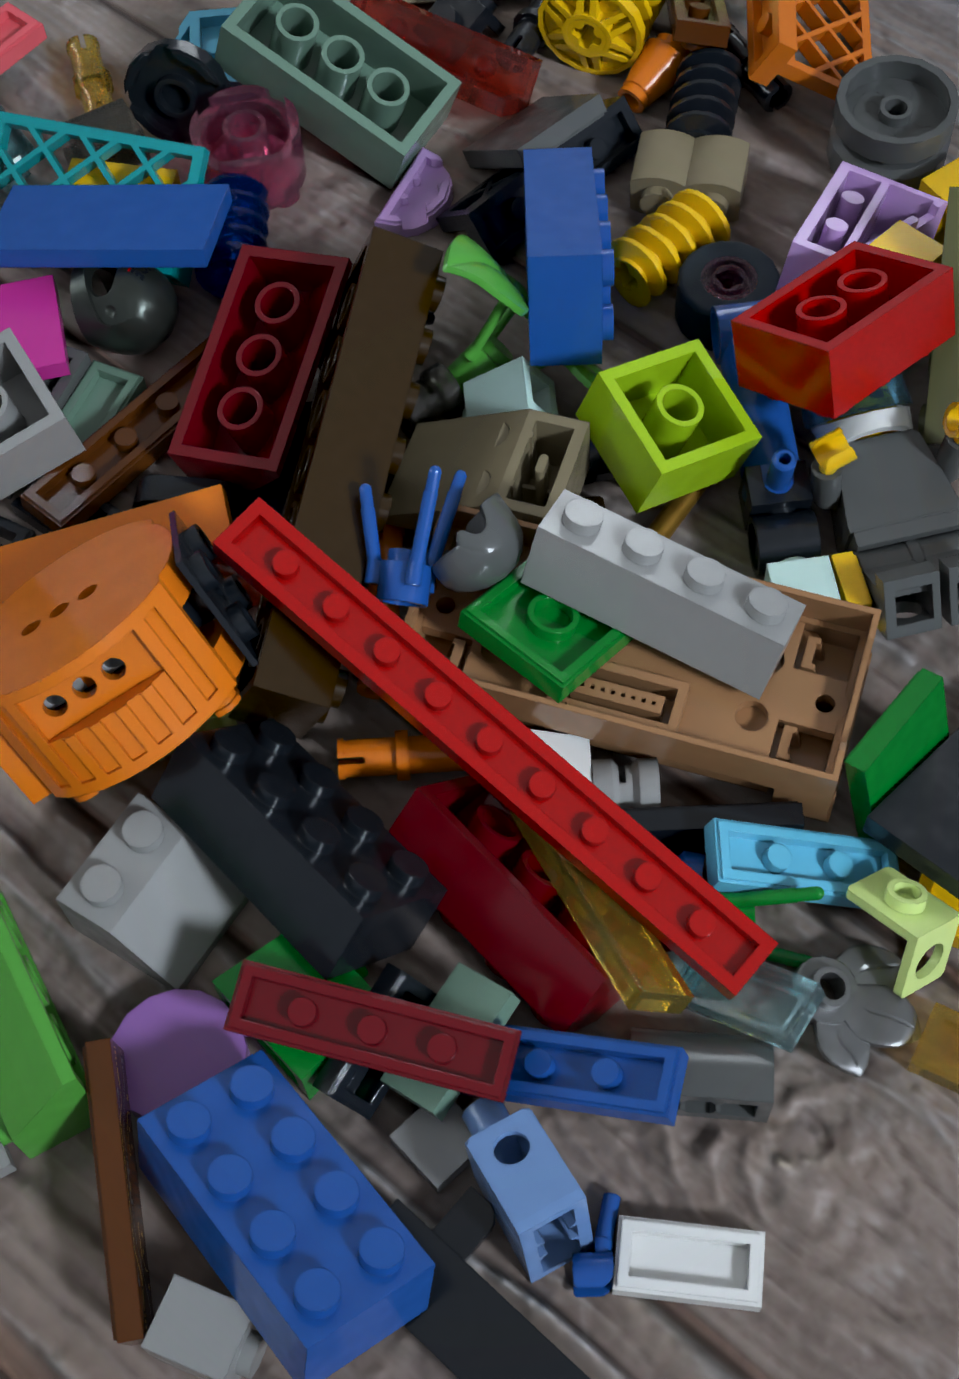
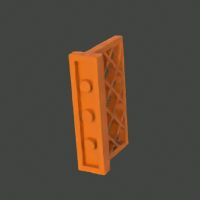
[747,0,872,101]

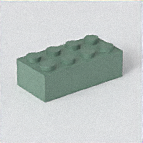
[214,0,462,190]

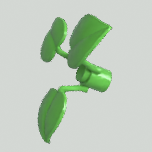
[442,234,603,398]

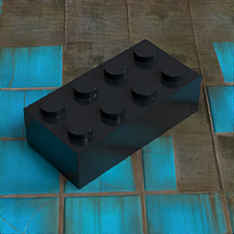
[151,718,448,980]

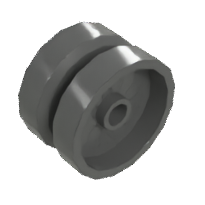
[826,55,959,190]

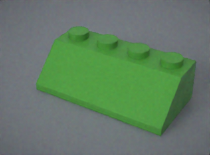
[0,889,91,1159]

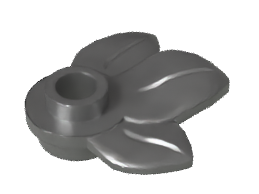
[790,944,921,1078]

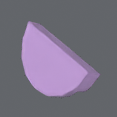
[374,147,453,237]

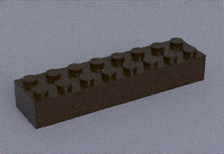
[228,226,446,739]

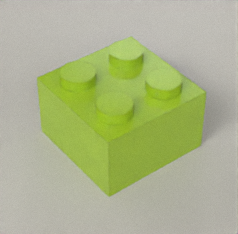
[575,339,762,514]

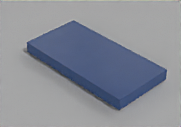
[0,184,232,268]

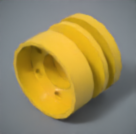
[538,0,666,75]

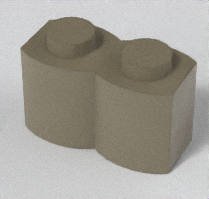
[630,129,750,223]

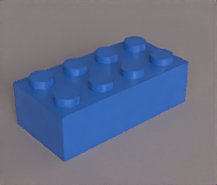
[523,147,615,366]
[137,1049,435,1379]

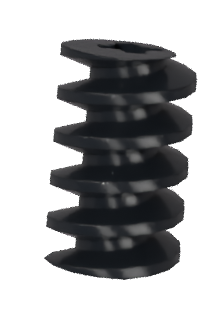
[665,48,744,138]

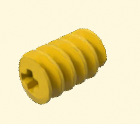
[611,189,731,307]

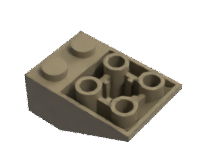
[385,409,590,535]

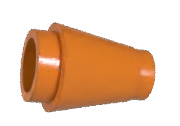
[618,32,690,113]

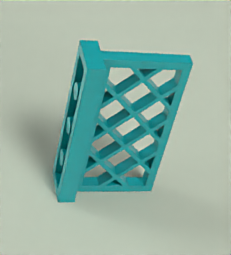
[0,111,210,288]

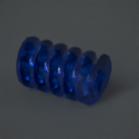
[194,173,270,299]

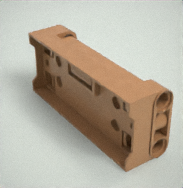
[404,501,882,823]

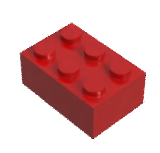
[731,241,956,419]

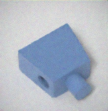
[462,1098,594,1284]

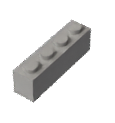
[520,489,806,700]

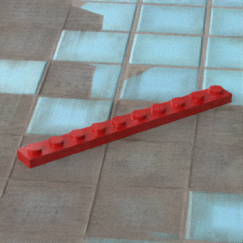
[212,497,779,1000]

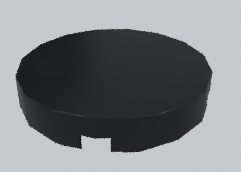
[124,38,232,144]

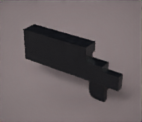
[390,1186,590,1379]

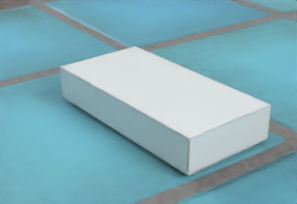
[612,1215,765,1312]

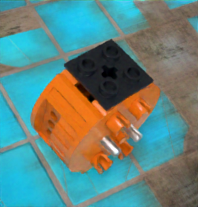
[0,510,260,804]

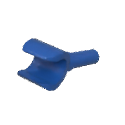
[572,1193,621,1297]

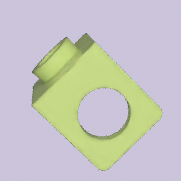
[846,867,959,999]

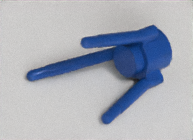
[359,465,467,608]

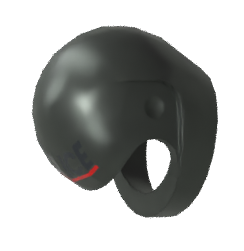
[70,268,178,355]

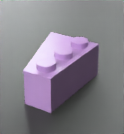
[776,161,948,291]

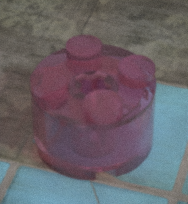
[189,85,307,216]

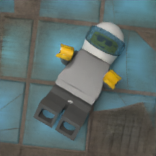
[802,372,959,640]

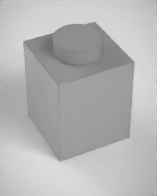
[141,1274,267,1379]

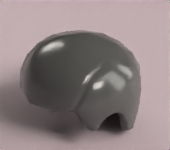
[432,493,524,593]

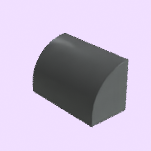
[630,1027,774,1123]

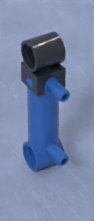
[710,300,821,577]

